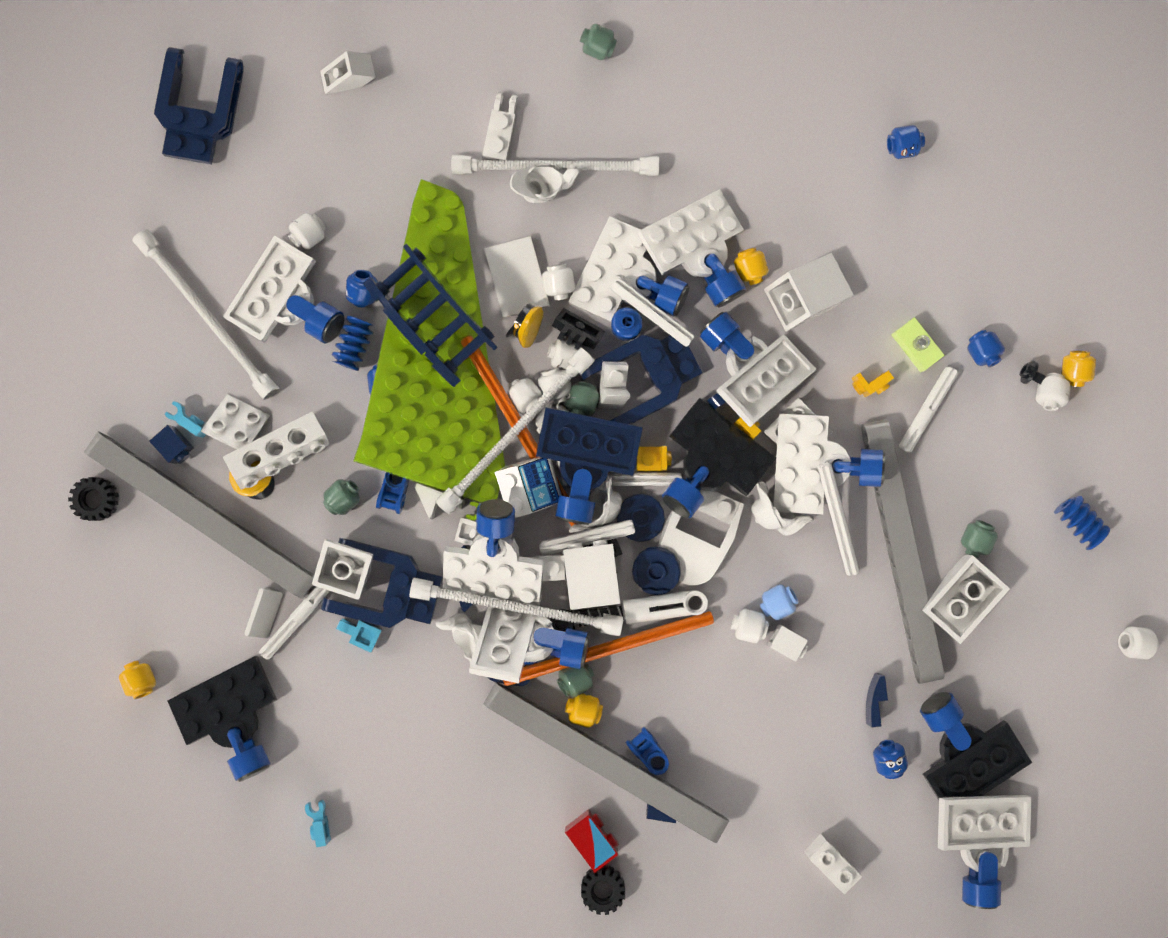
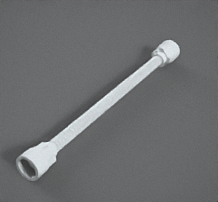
[451,155,659,176]
[133,229,279,400]
[435,347,595,515]
[410,578,623,636]

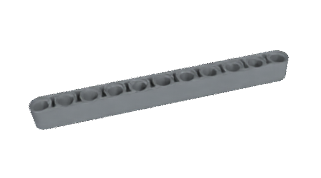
[861,419,944,684]
[84,431,314,599]
[484,682,729,843]

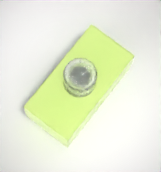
[891,317,945,373]

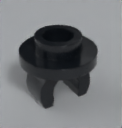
[1019,361,1047,385]

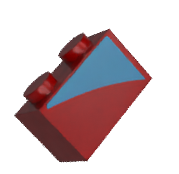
[565,809,619,873]

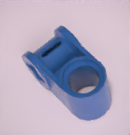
[376,472,410,514]
[625,726,669,775]

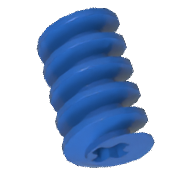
[331,316,374,371]
[1054,496,1110,550]

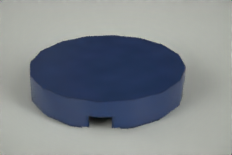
[617,494,665,542]
[632,546,681,595]

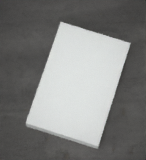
[484,236,550,319]

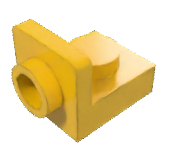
[637,446,672,471]

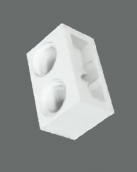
[804,834,862,895]

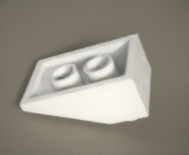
[922,554,1010,644]

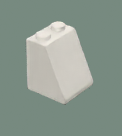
[764,253,854,331]
[563,540,620,610]

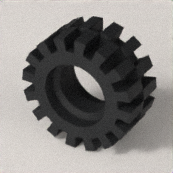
[68,477,119,521]
[581,865,625,915]

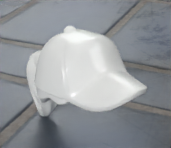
[510,166,579,203]
[569,474,622,533]
[751,481,813,536]
[436,613,482,676]

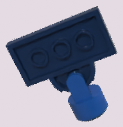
[536,408,643,525]

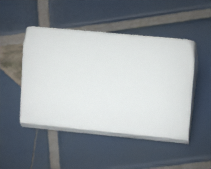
[244,587,283,638]

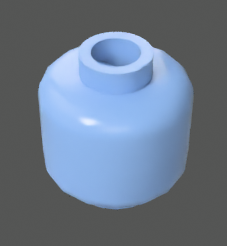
[760,584,799,620]

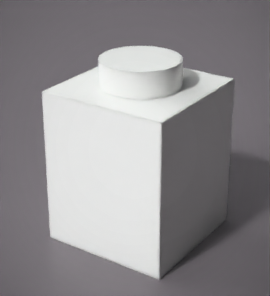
[767,624,808,662]

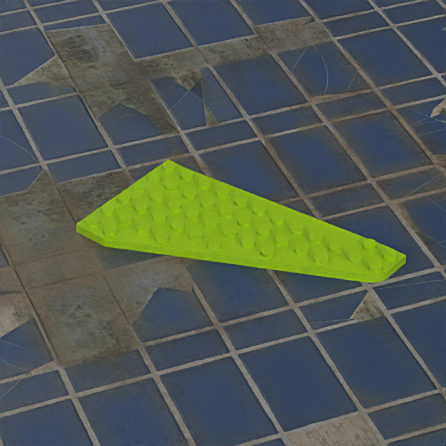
[353,179,505,503]

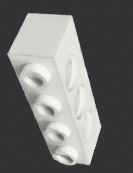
[223,412,329,490]

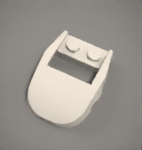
[657,489,744,586]

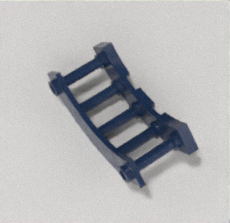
[363,243,498,387]

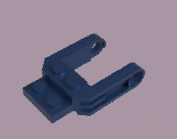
[154,47,244,165]
[581,335,702,425]
[321,538,443,628]

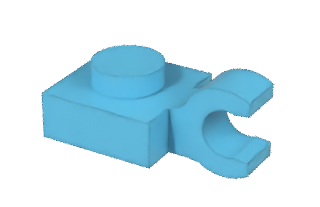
[165,401,206,438]
[336,618,382,653]
[305,800,331,847]

